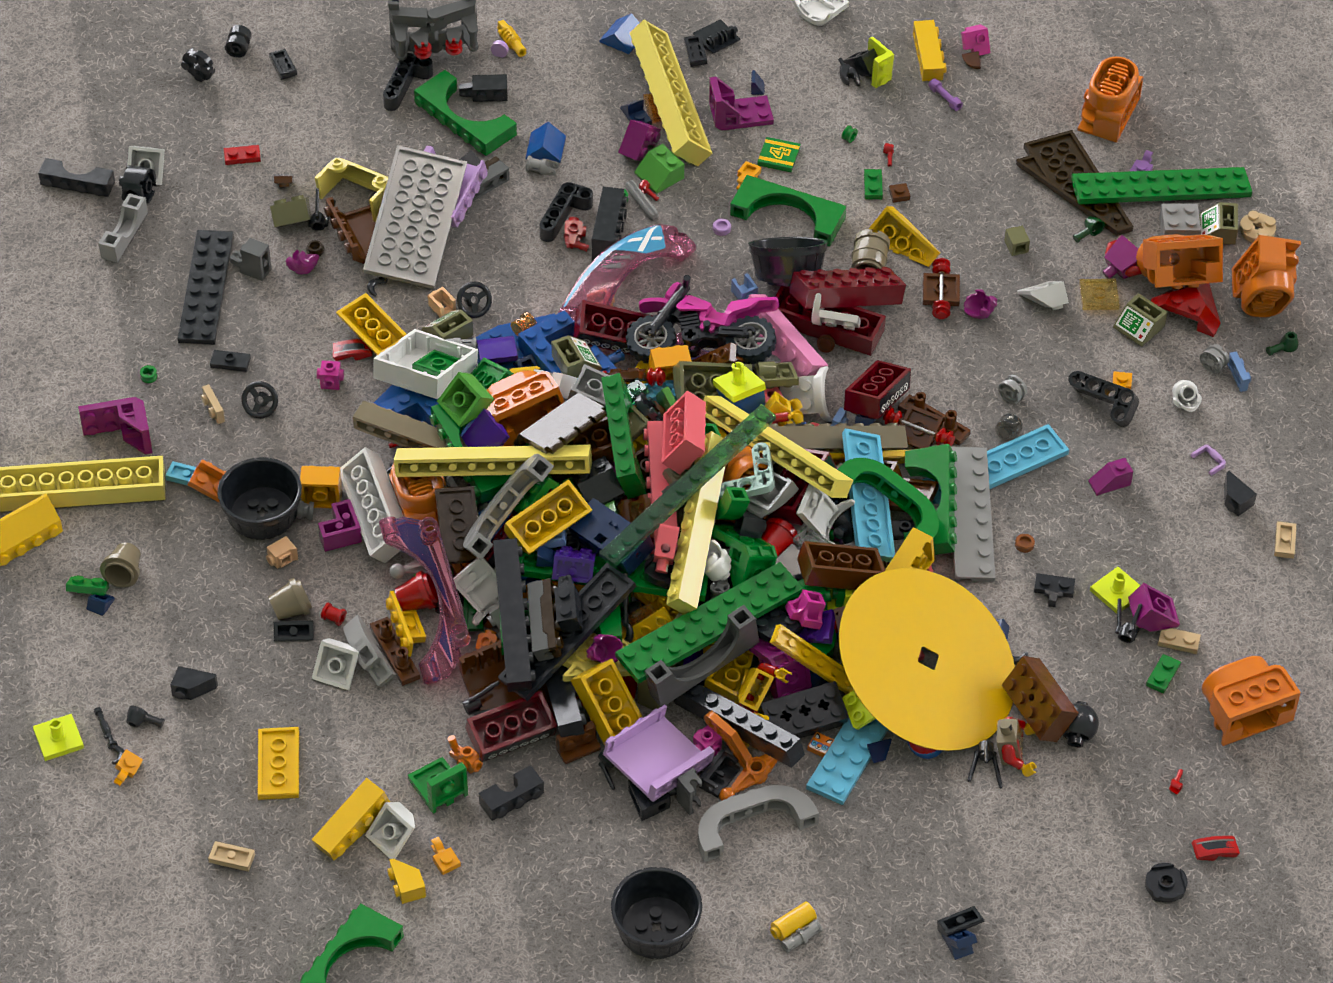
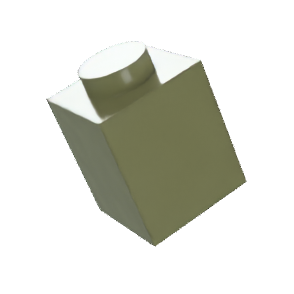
[1004,225,1030,256]

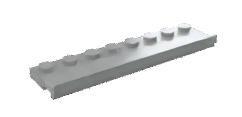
[951,447,996,582]

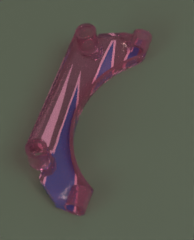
[379,517,471,684]

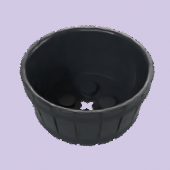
[748,237,828,286]
[217,457,302,540]
[611,867,703,959]

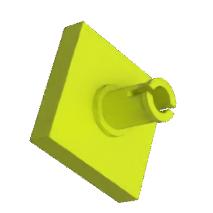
[713,362,766,403]
[1090,567,1140,614]
[33,714,84,761]

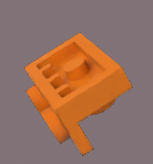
[187,460,226,503]

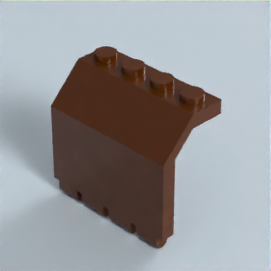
[324,197,376,264]
[458,633,551,711]

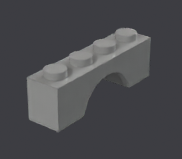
[98,193,148,263]

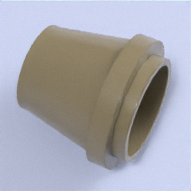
[100,542,141,587]
[268,578,312,620]

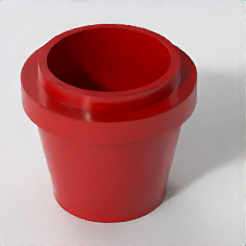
[761,518,799,556]
[395,571,439,611]

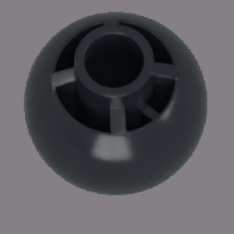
[1063,701,1099,748]

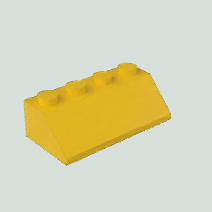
[336,293,407,355]
[504,480,592,555]
[0,493,63,567]
[570,659,642,745]

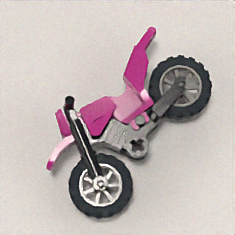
[626,275,779,364]

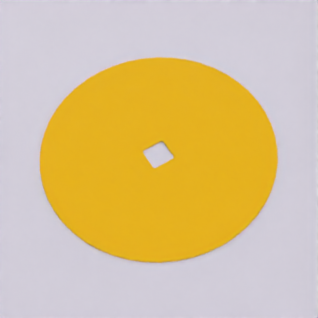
[839,568,1015,751]

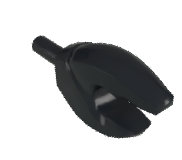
[838,58,860,86]

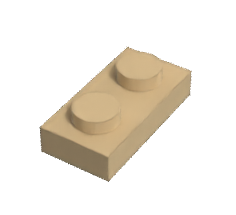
[201,384,225,424]
[1274,521,1296,559]
[1158,628,1201,654]
[208,841,255,872]

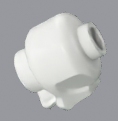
[1172,380,1202,412]
[704,540,731,582]

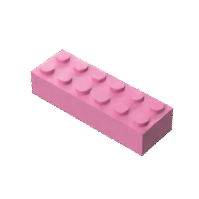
[748,294,828,377]

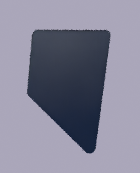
[867,738,892,763]

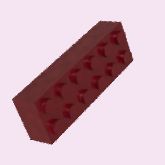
[789,267,906,309]
[775,286,886,356]

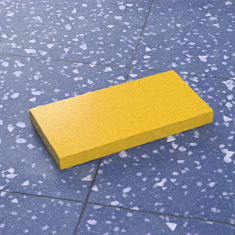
[258,727,299,800]

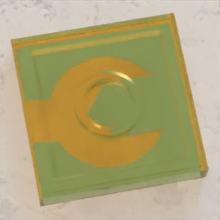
[1079,279,1120,310]

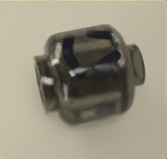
[995,413,1023,441]

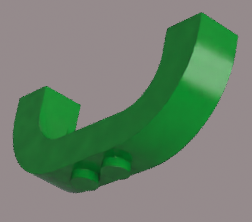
[705,423,750,520]
[837,458,939,538]

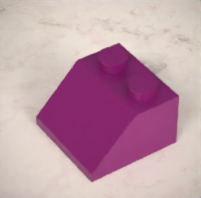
[1128,583,1180,632]

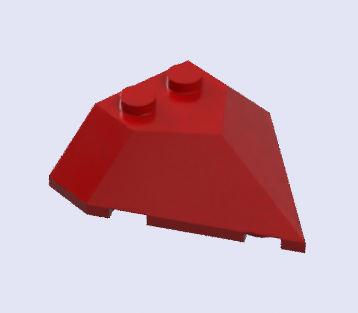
[1151,283,1221,337]

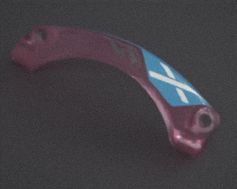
[558,224,696,321]

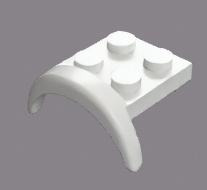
[793,0,849,26]
[811,293,861,330]
[780,366,832,422]
[796,484,855,544]
[451,558,499,626]

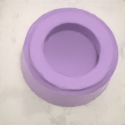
[491,40,509,58]
[713,219,731,236]

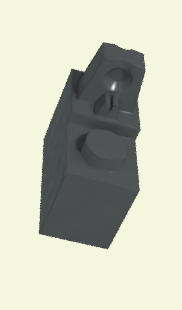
[230,238,272,281]

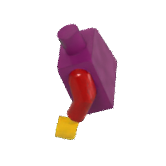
[1102,235,1142,280]

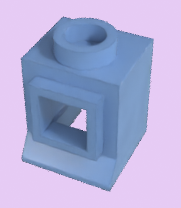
[731,273,758,300]

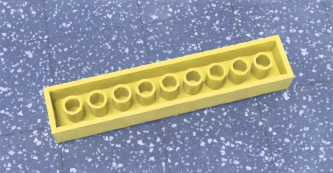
[630,20,713,166]
[0,456,165,512]

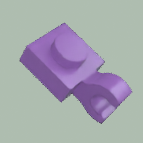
[1130,150,1153,171]

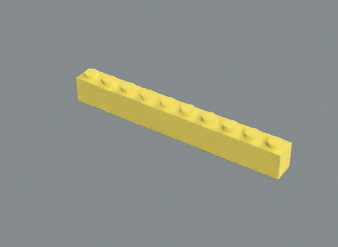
[703,395,853,498]
[666,431,730,614]
[394,445,592,477]

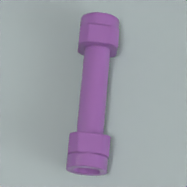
[928,78,963,111]

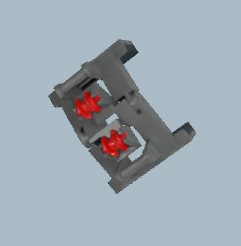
[388,0,479,61]

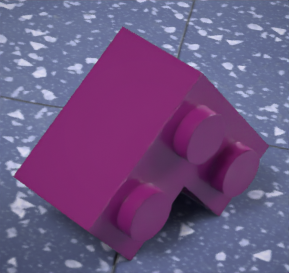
[618,119,661,161]
[318,499,362,552]

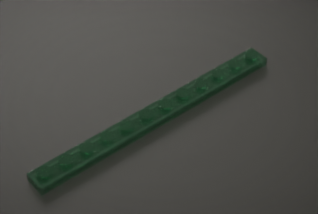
[599,404,776,568]

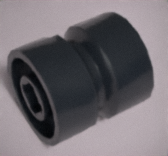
[225,25,252,58]

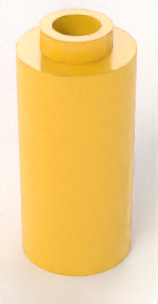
[770,901,817,941]

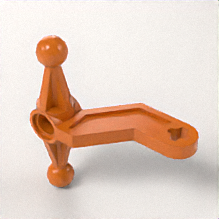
[704,711,778,801]

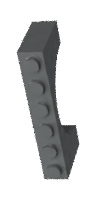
[645,605,760,707]

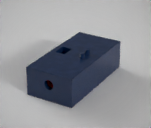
[568,498,655,576]

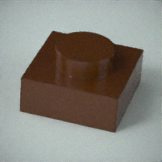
[274,176,294,187]
[889,183,910,203]

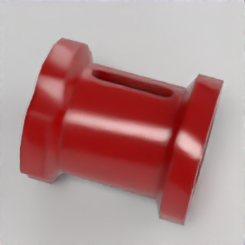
[321,602,347,626]

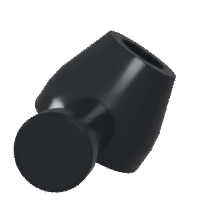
[126,705,165,728]

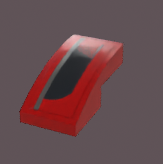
[333,339,373,361]
[1191,836,1240,861]

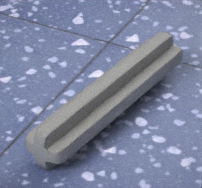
[625,180,659,220]

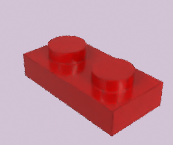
[224,145,261,165]

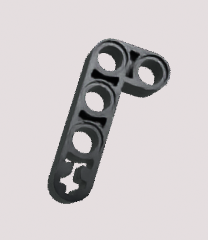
[383,53,433,111]
[539,182,593,242]
[1068,371,1139,427]

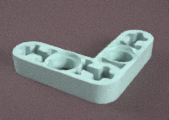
[719,442,775,498]

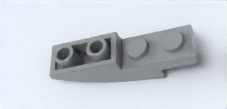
[343,614,396,687]

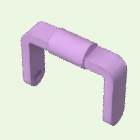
[1191,445,1226,476]

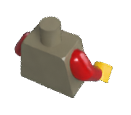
[997,717,1037,777]

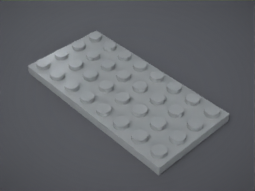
[363,145,467,289]

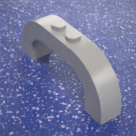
[463,454,554,560]
[698,785,819,862]

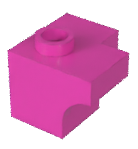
[961,24,991,55]
[785,590,826,630]

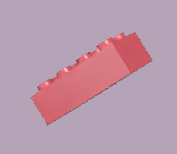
[661,390,706,474]

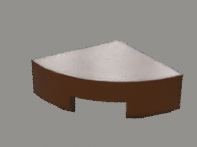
[962,51,981,69]

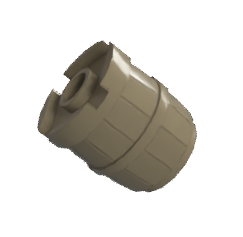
[851,229,890,269]

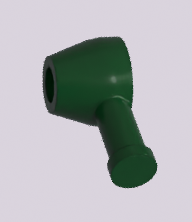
[1073,216,1105,243]
[1266,331,1299,356]

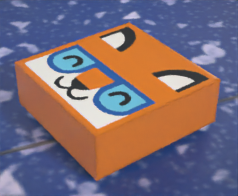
[807,732,834,757]

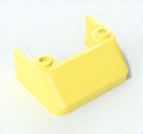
[315,158,388,222]

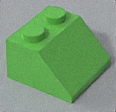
[634,144,685,194]
[437,372,494,427]

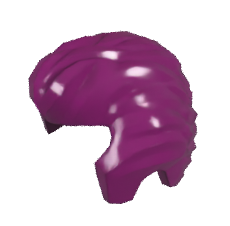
[286,250,319,275]
[963,289,998,319]
[586,634,623,663]

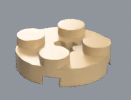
[1239,211,1276,243]

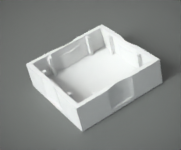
[373,329,478,399]

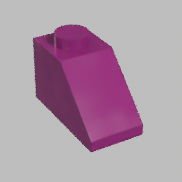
[1088,458,1133,496]

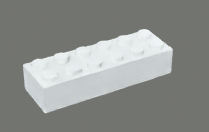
[340,447,405,563]

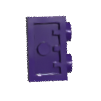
[552,546,596,583]

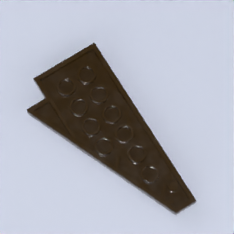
[1016,130,1134,236]

